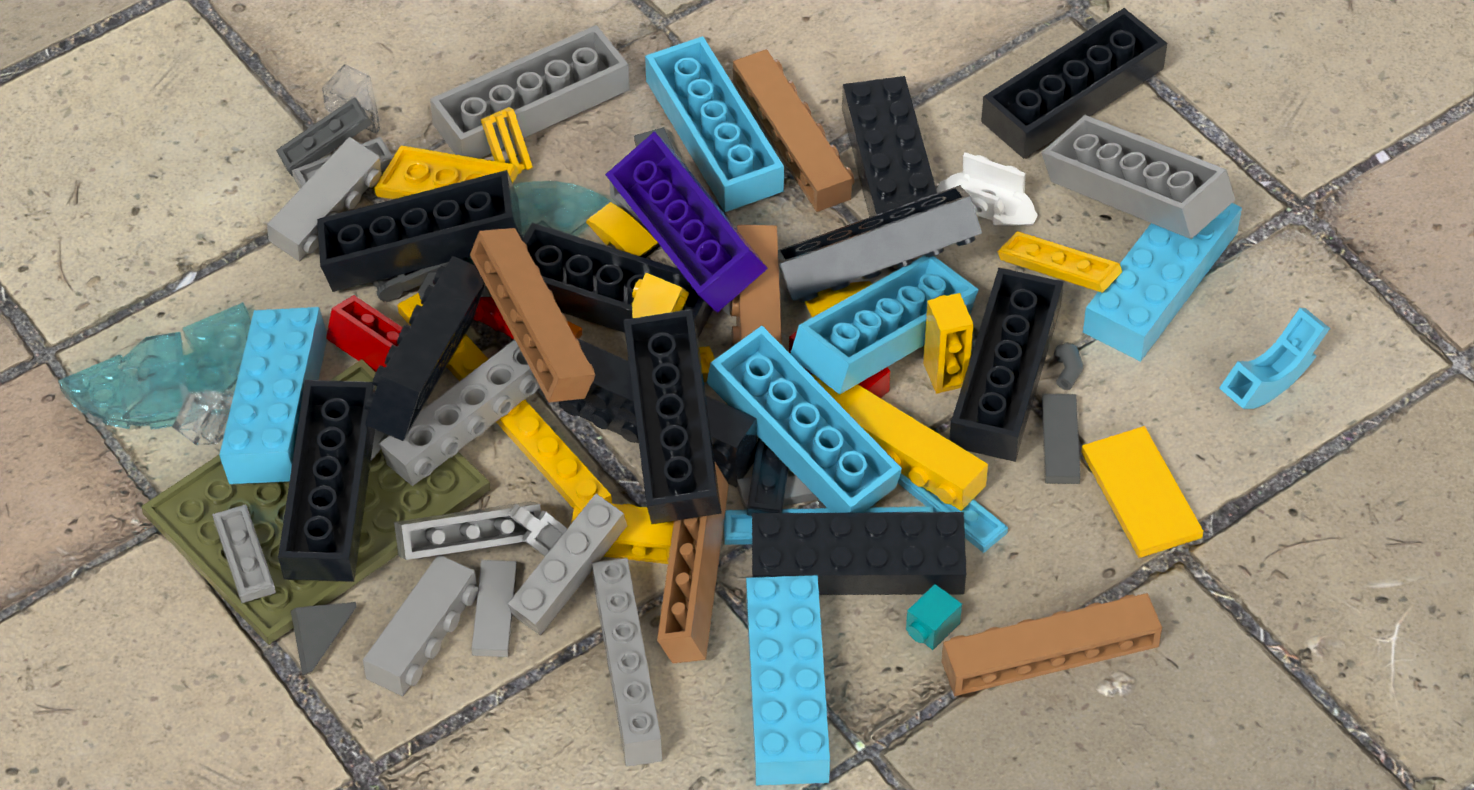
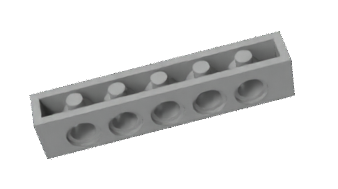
[379,339,540,487]
[592,558,662,767]

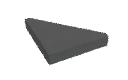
[291,602,356,675]

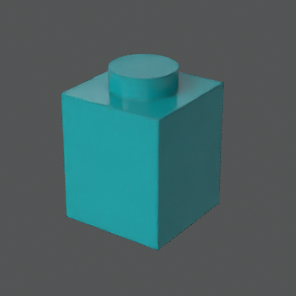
[906,584,962,650]

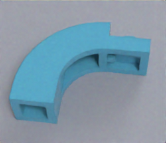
[1219,308,1330,409]

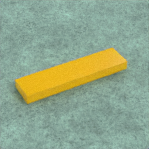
[997,231,1122,293]

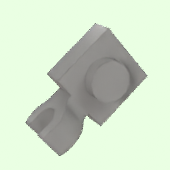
[507,504,568,556]

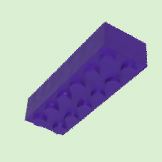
[605,131,768,313]

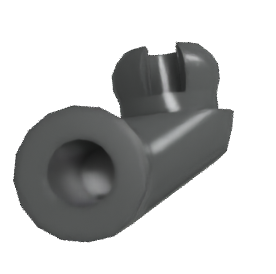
[1054,342,1084,390]

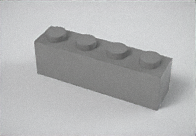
[267,137,382,262]
[508,494,627,636]
[394,501,541,560]
[363,555,478,696]

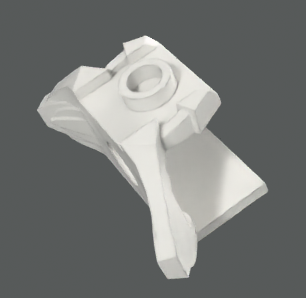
[936,152,1038,226]

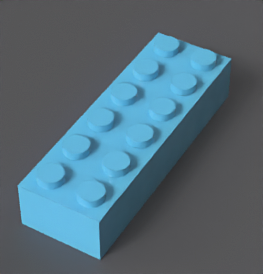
[645,36,784,212]
[1083,203,1242,362]
[790,255,979,395]
[219,307,327,484]
[707,326,902,513]
[746,575,830,786]

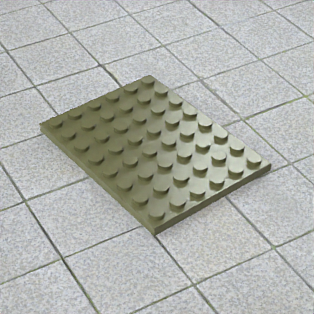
[141,359,491,645]

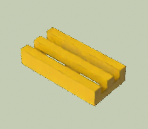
[481,107,533,174]

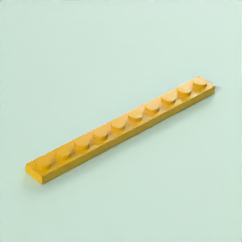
[397,293,612,512]

